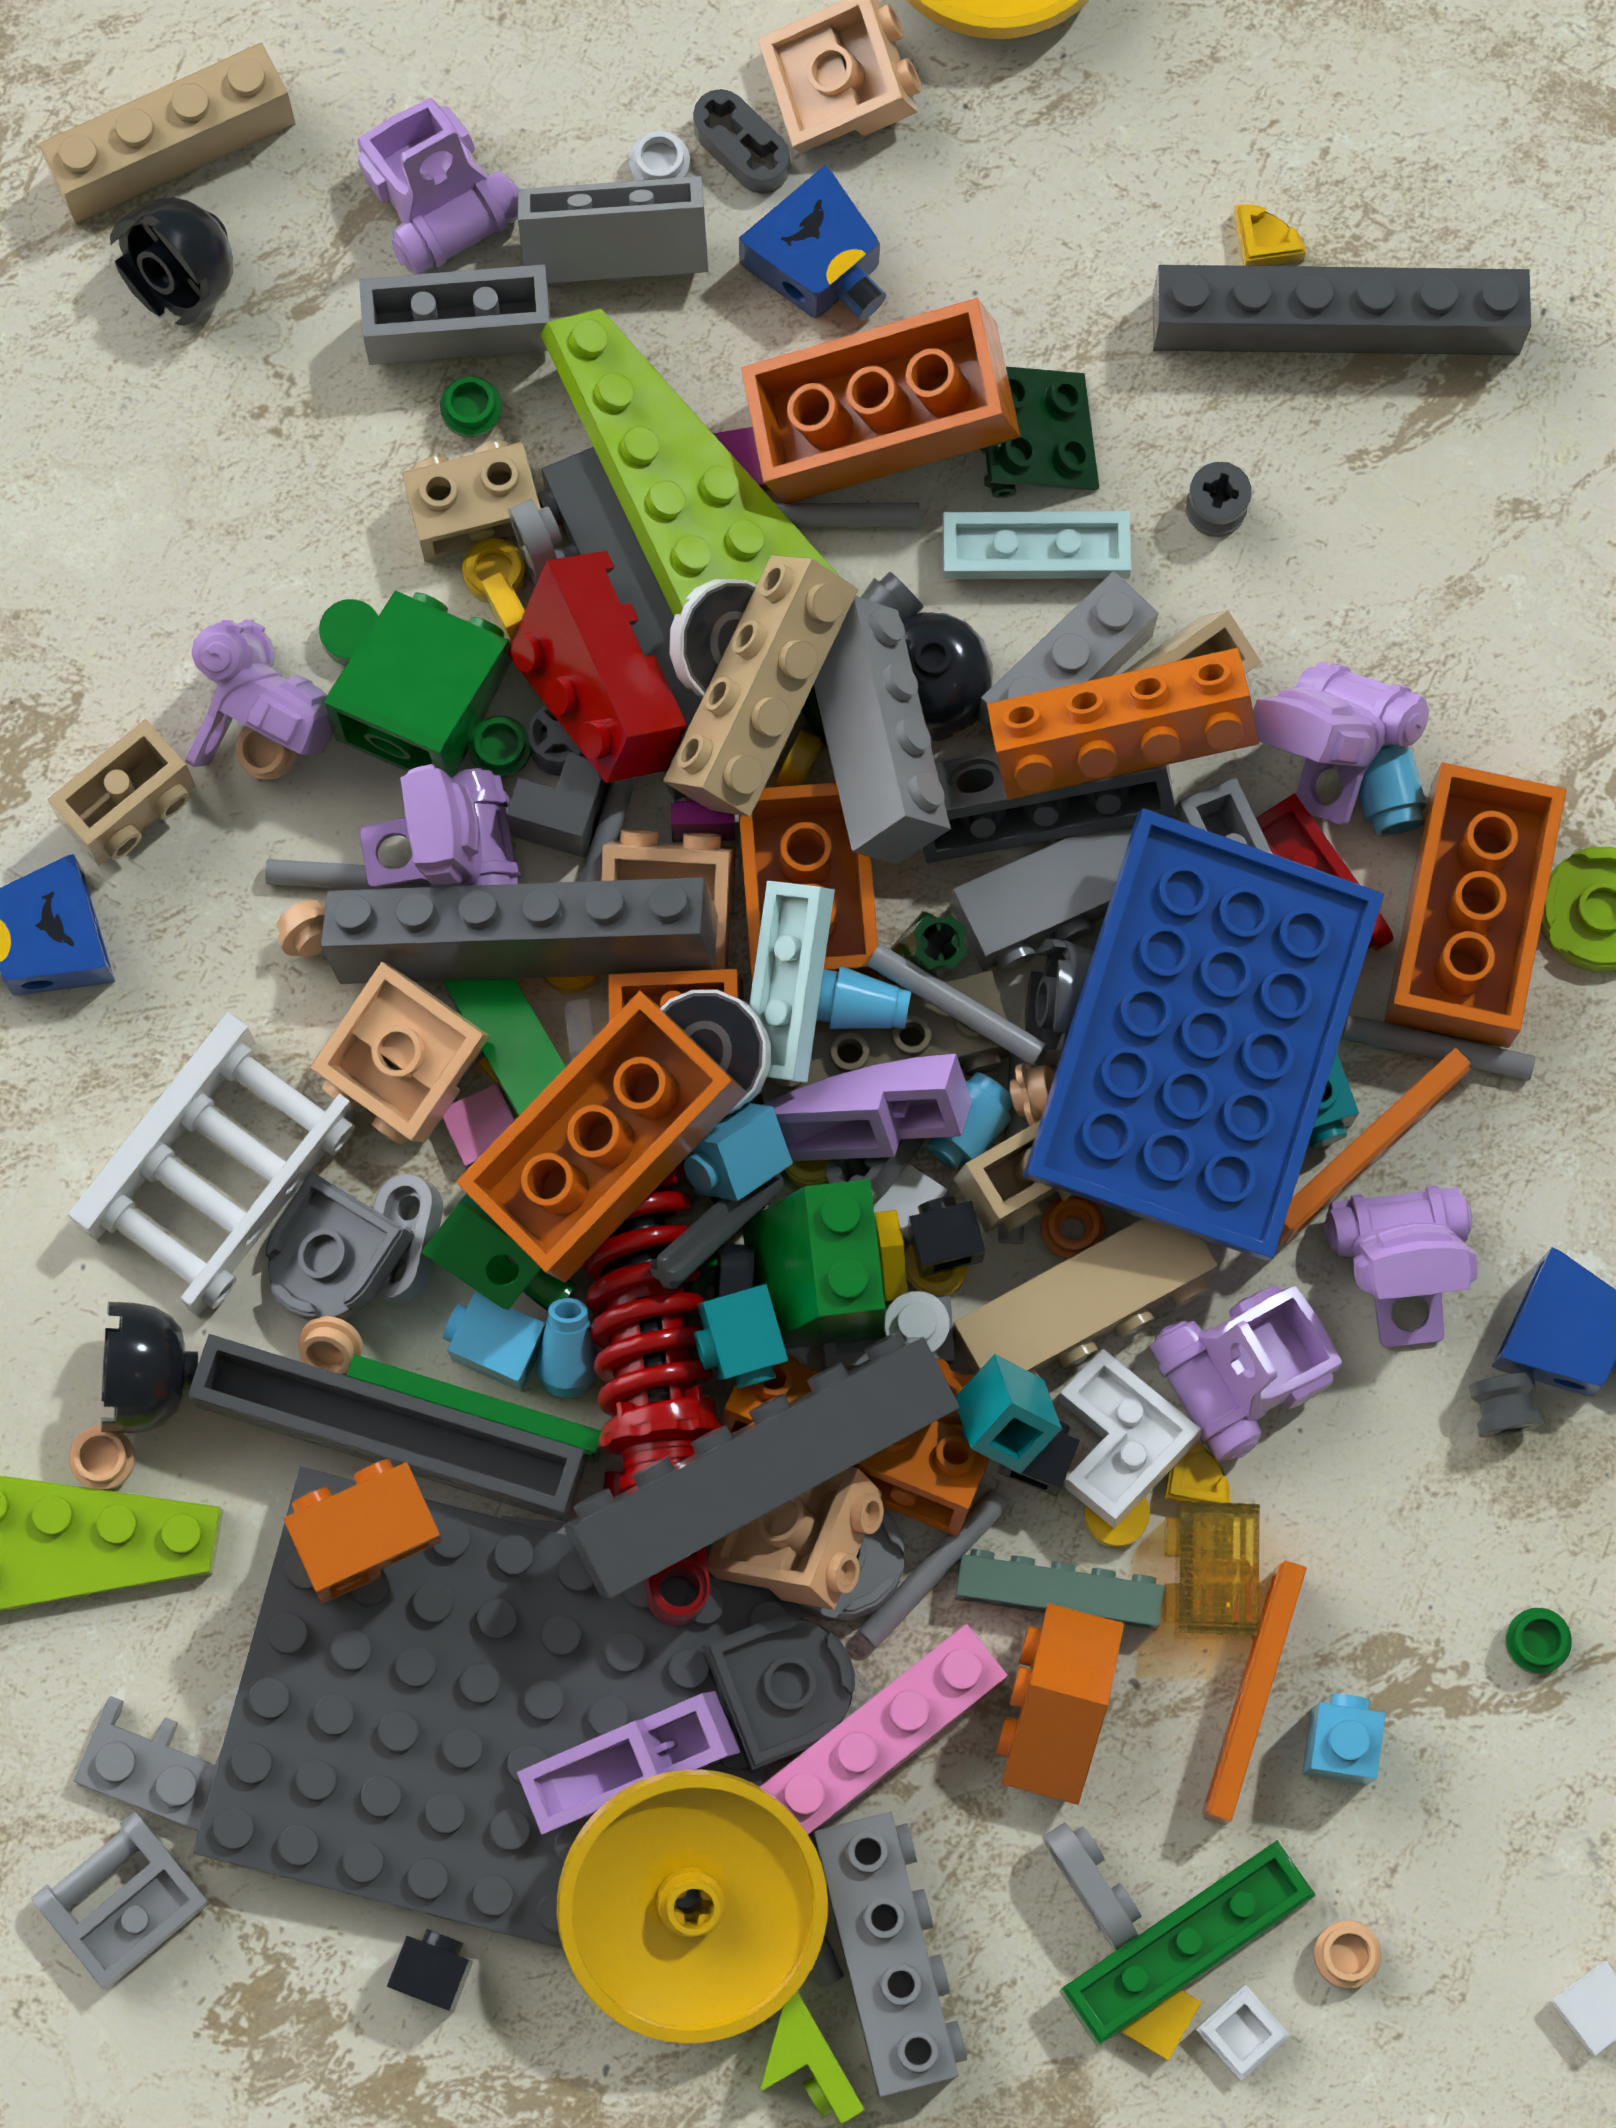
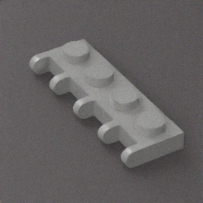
[73,1696,222,1831]

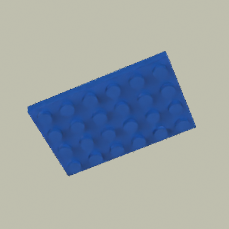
[1023,808,1384,1261]

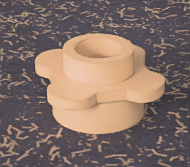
[1010,1063,1055,1126]

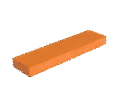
[1278,1047,1471,1246]
[1202,1560,1307,1825]

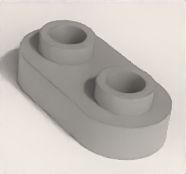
[508,499,566,588]
[373,1173,443,1304]
[1042,1822,1142,1951]

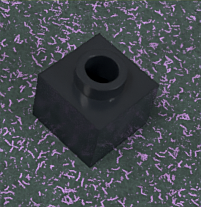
[908,1196,985,1278]
[997,1420,1080,1497]
[387,1929,473,2012]

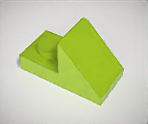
[760,1991,865,2124]

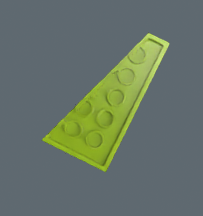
[540,308,858,617]
[0,1475,223,1613]

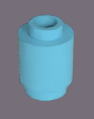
[1358,744,1427,837]
[926,1072,1013,1170]

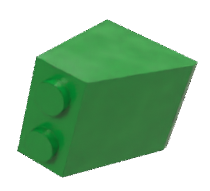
[324,590,512,778]
[742,1179,886,1349]

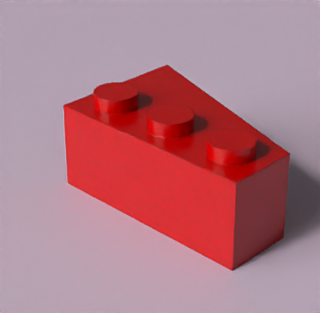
[507,550,687,783]

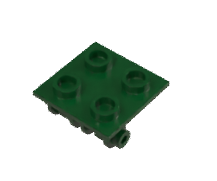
[980,366,1099,498]

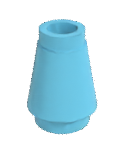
[816,966,911,1029]
[536,1298,598,1398]

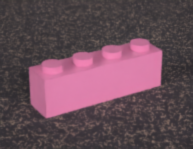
[760,1623,1008,1838]

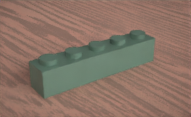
[955,1549,1165,1630]

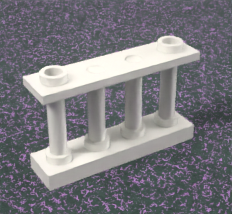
[68,1012,355,1317]

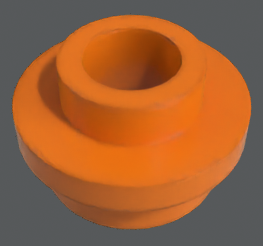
[1040,1196,1105,1260]

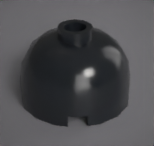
[110,197,233,326]
[901,612,993,741]
[101,1302,198,1433]

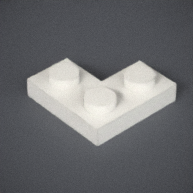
[1059,1349,1201,1529]

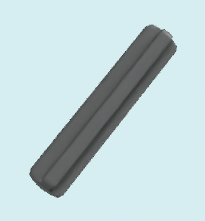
[650,1174,784,1289]

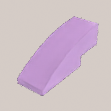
[763,1054,972,1161]
[517,1691,741,1835]

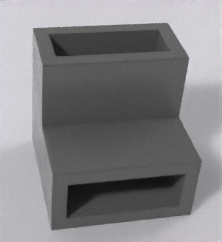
[506,753,609,858]

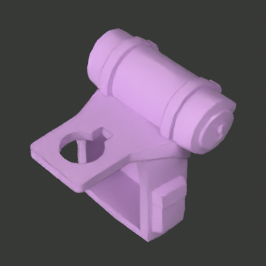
[358,98,520,275]
[185,620,333,767]
[1253,662,1429,825]
[360,764,521,888]
[1323,1185,1477,1347]
[1149,1285,1342,1462]

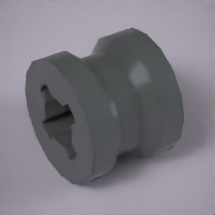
[1186,462,1252,537]
[527,705,586,776]
[1469,1372,1544,1438]

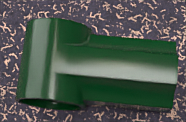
[890,911,968,979]

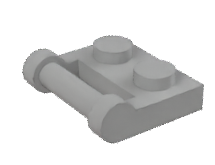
[31,1810,211,1990]

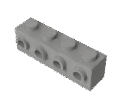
[814,596,951,865]
[814,1811,967,2097]

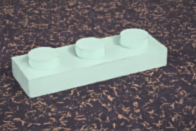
[943,511,1131,579]
[749,881,835,1083]

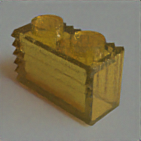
[1163,1501,1260,1641]

